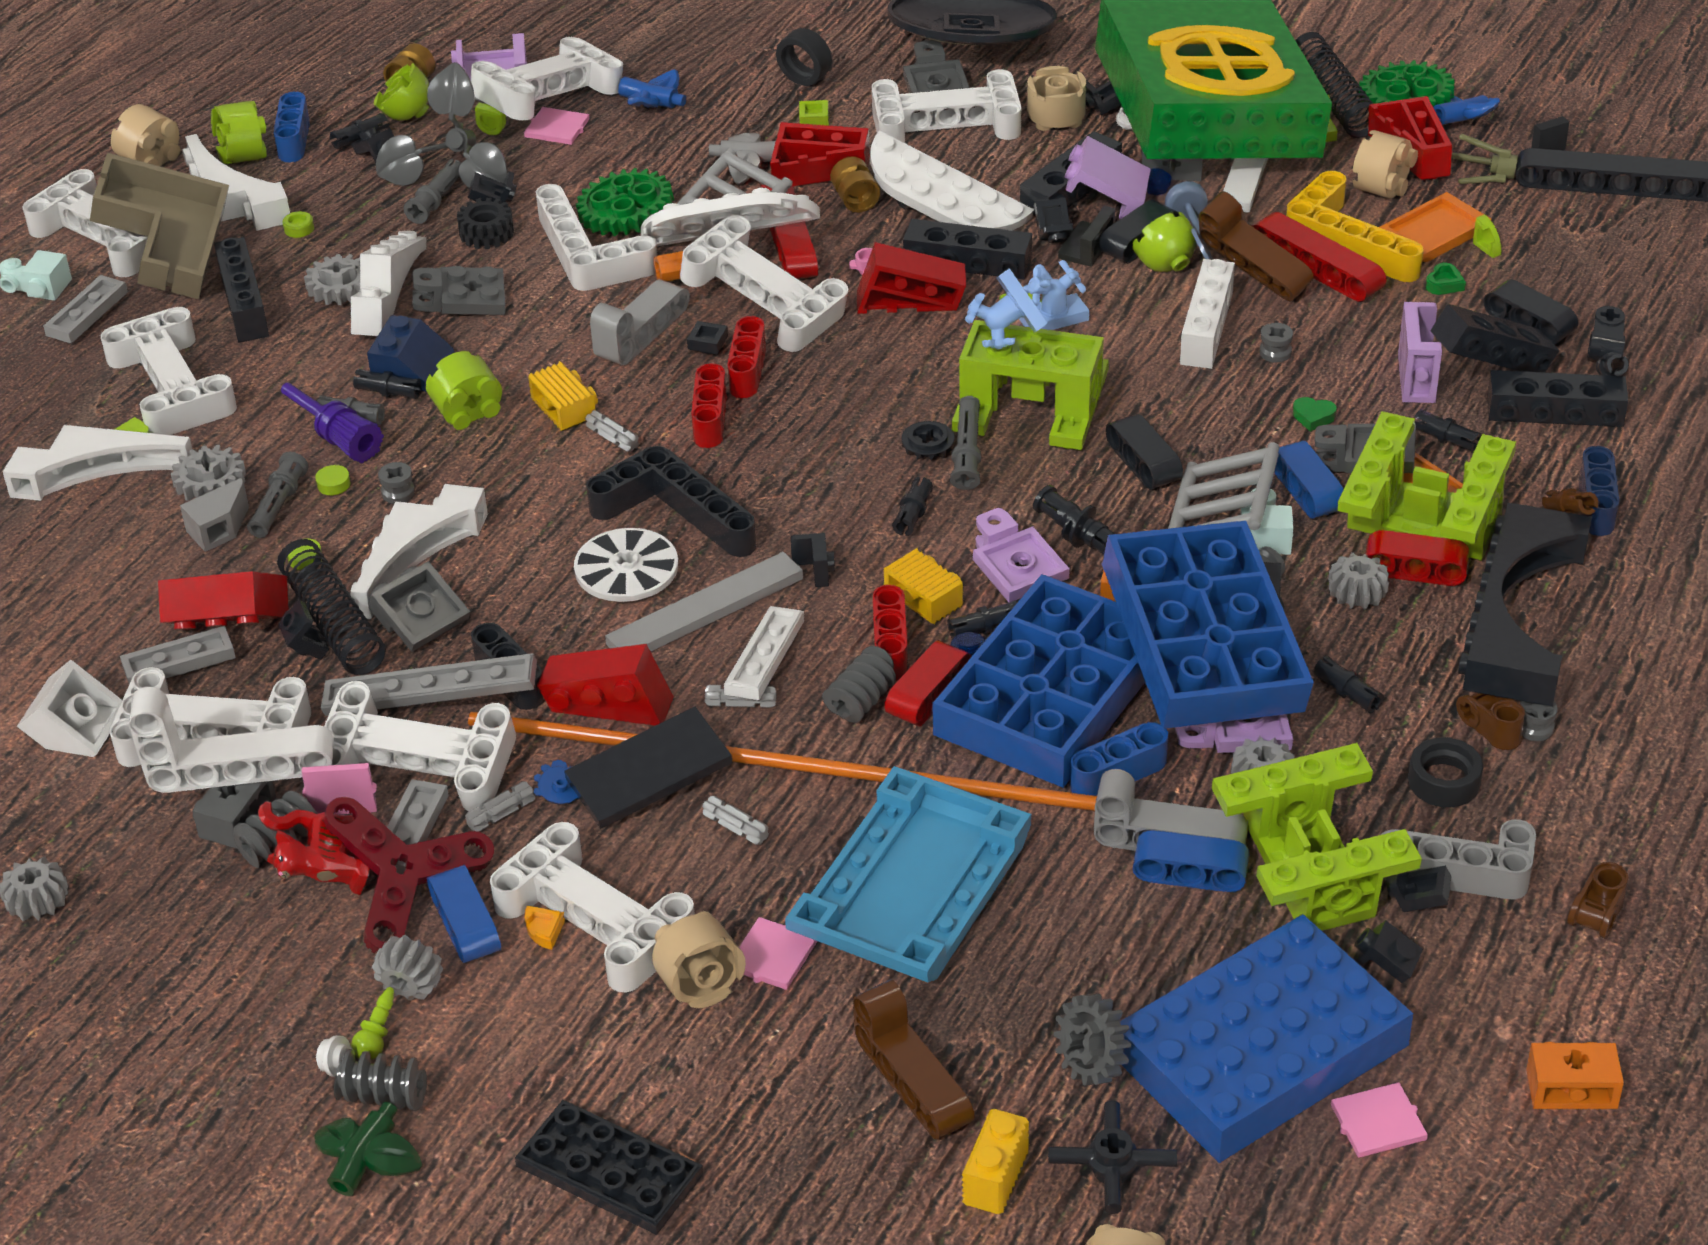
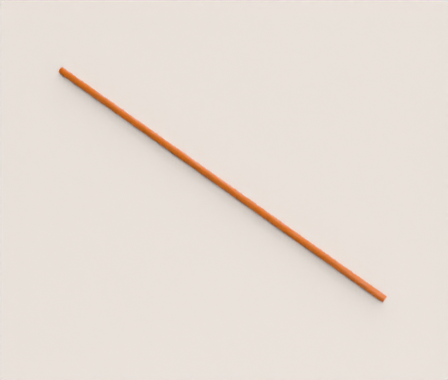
[468,712,1249,832]

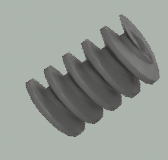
[822,646,896,723]
[233,791,317,868]
[334,1049,427,1111]

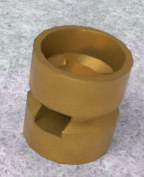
[383,43,436,82]
[830,157,880,213]

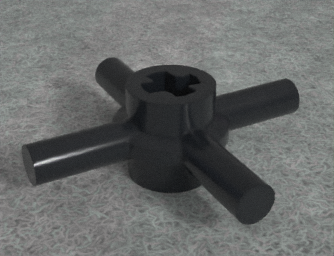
[1048,1100,1177,1214]

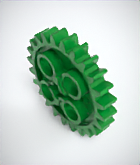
[1359,60,1455,108]
[576,168,674,237]

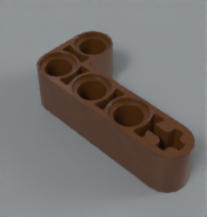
[1199,191,1314,302]
[853,979,975,1140]

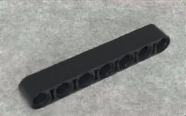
[1516,148,1708,202]

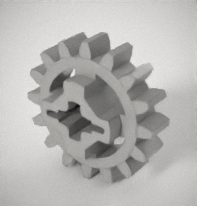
[304,254,360,305]
[171,445,246,501]

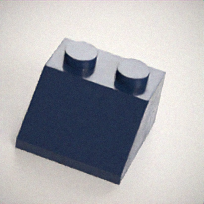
[367,315,455,392]

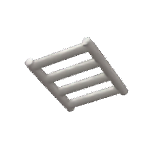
[677,147,793,242]
[1168,442,1280,530]

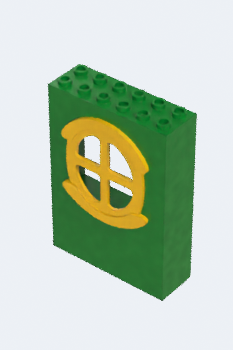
[1095,0,1332,159]

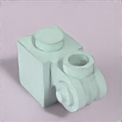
[0,250,72,300]
[1241,488,1293,555]

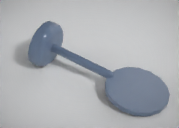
[1165,181,1213,260]

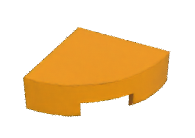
[525,906,565,950]

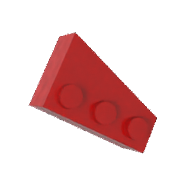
[1368,96,1452,180]
[770,122,870,186]
[857,242,966,314]
[158,571,289,630]
[537,644,674,726]

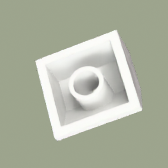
[17,660,122,757]

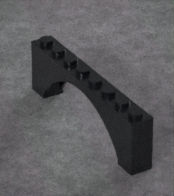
[1458,502,1592,707]

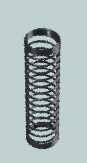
[1295,32,1374,138]
[277,539,386,675]

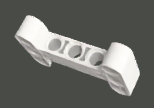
[471,37,623,120]
[872,69,1021,143]
[22,169,148,277]
[680,215,848,352]
[100,307,237,435]
[110,667,311,767]
[324,681,516,811]
[490,822,695,992]

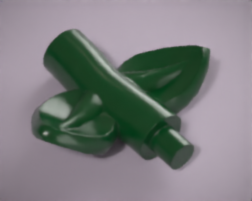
[314,1102,423,1196]

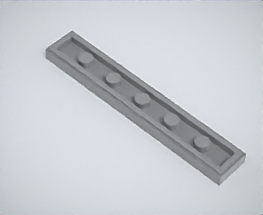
[605,552,803,651]
[321,653,537,716]

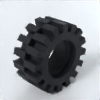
[457,198,514,249]

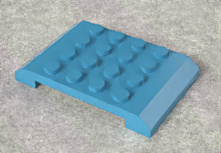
[785,766,1031,983]

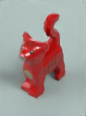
[258,801,370,895]

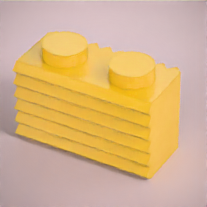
[528,361,598,431]
[884,548,963,624]
[962,1109,1029,1214]

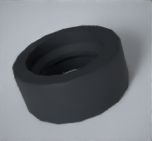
[776,28,832,86]
[1408,737,1483,808]

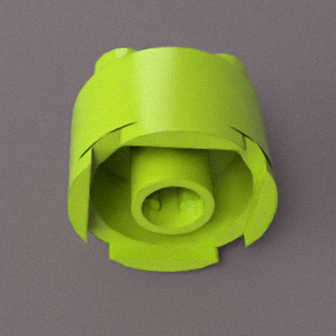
[211,101,267,164]
[426,351,502,430]

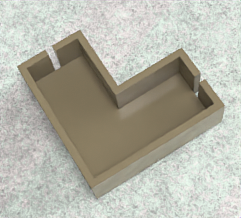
[90,152,229,299]

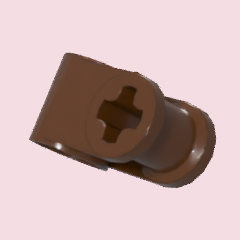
[1456,693,1525,750]
[1567,862,1628,939]

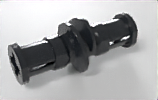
[1033,485,1115,555]

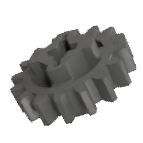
[1054,993,1131,1085]

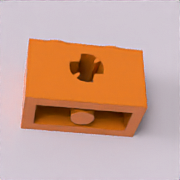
[1526,1042,1624,1109]

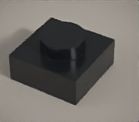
[687,321,728,355]

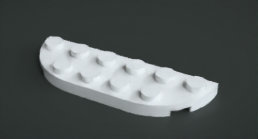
[870,130,1034,230]
[641,188,820,246]

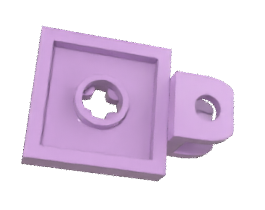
[973,508,1070,603]
[1175,714,1293,753]

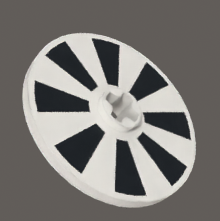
[574,528,678,602]

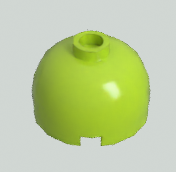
[374,63,429,121]
[1133,212,1197,272]

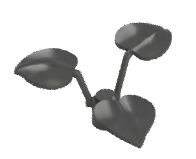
[376,62,508,188]

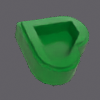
[1425,263,1466,295]
[1293,397,1337,432]

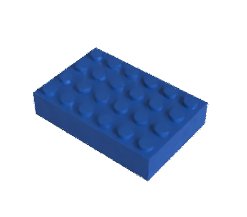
[1102,520,1314,729]
[933,574,1145,788]
[1120,914,1413,1163]

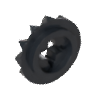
[901,421,955,461]

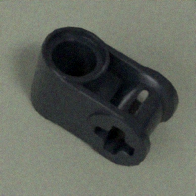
[1587,306,1625,364]

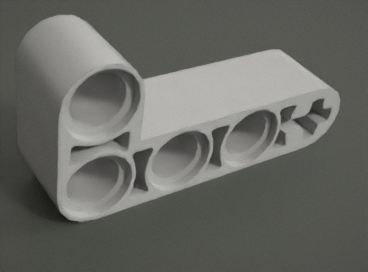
[590,279,690,365]
[1094,769,1248,851]
[1381,819,1536,899]

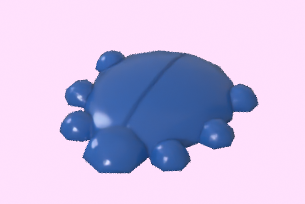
[534,760,579,805]

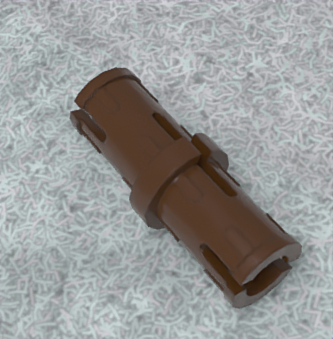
[1542,488,1598,515]

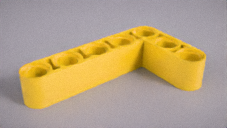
[1286,171,1423,282]

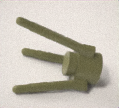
[1452,134,1518,184]

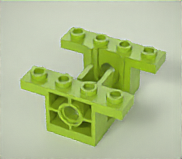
[952,320,1109,450]
[1338,411,1516,561]
[1212,743,1422,931]

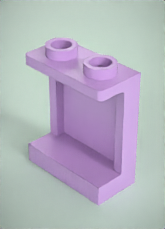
[451,33,527,81]
[1065,136,1151,219]
[1398,302,1442,403]

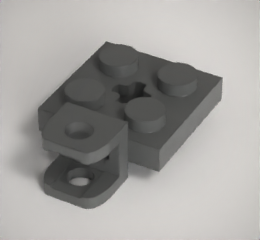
[903,40,969,93]
[412,266,505,315]
[1315,424,1416,473]

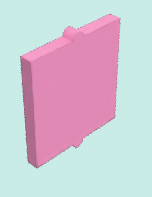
[524,107,590,145]
[301,763,377,815]
[739,917,817,990]
[1331,1083,1428,1158]

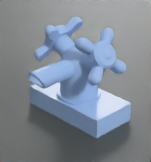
[1019,260,1089,330]
[965,268,1048,349]

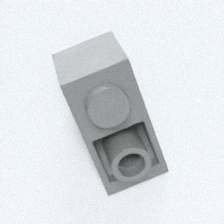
[180,478,249,552]

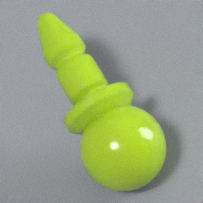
[351,987,394,1060]

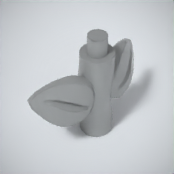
[709,133,776,186]

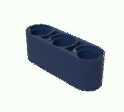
[1578,446,1619,536]

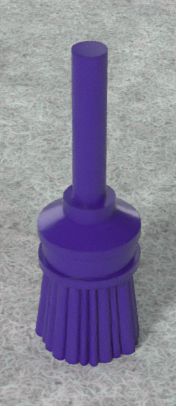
[281,382,384,464]

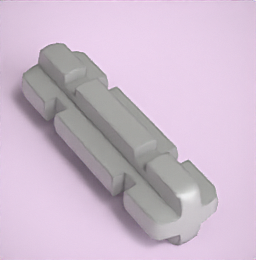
[585,410,639,452]
[705,684,777,708]
[465,781,535,832]
[702,796,769,845]

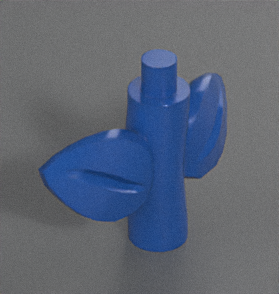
[618,69,686,108]
[1433,95,1500,125]

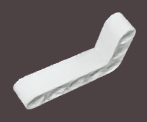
[536,184,657,291]
[129,687,334,793]

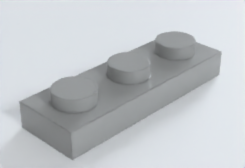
[43,275,128,343]
[120,626,236,684]
[387,779,449,874]

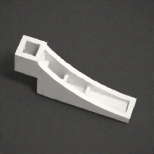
[182,134,290,231]
[351,231,426,336]
[3,425,192,501]
[350,484,488,619]

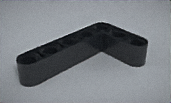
[586,446,756,557]

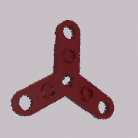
[324,797,494,954]

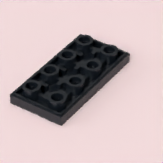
[564,706,733,829]
[515,1100,703,1235]

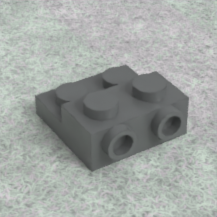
[369,561,470,652]

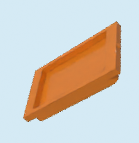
[1379,192,1491,262]

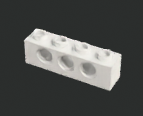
[1180,259,1235,369]

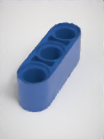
[274,91,310,163]
[1274,441,1344,519]
[1070,722,1168,796]
[1132,830,1250,892]
[427,865,501,964]

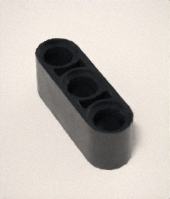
[1099,199,1180,264]
[1483,279,1578,345]
[1105,414,1183,490]
[471,623,545,710]

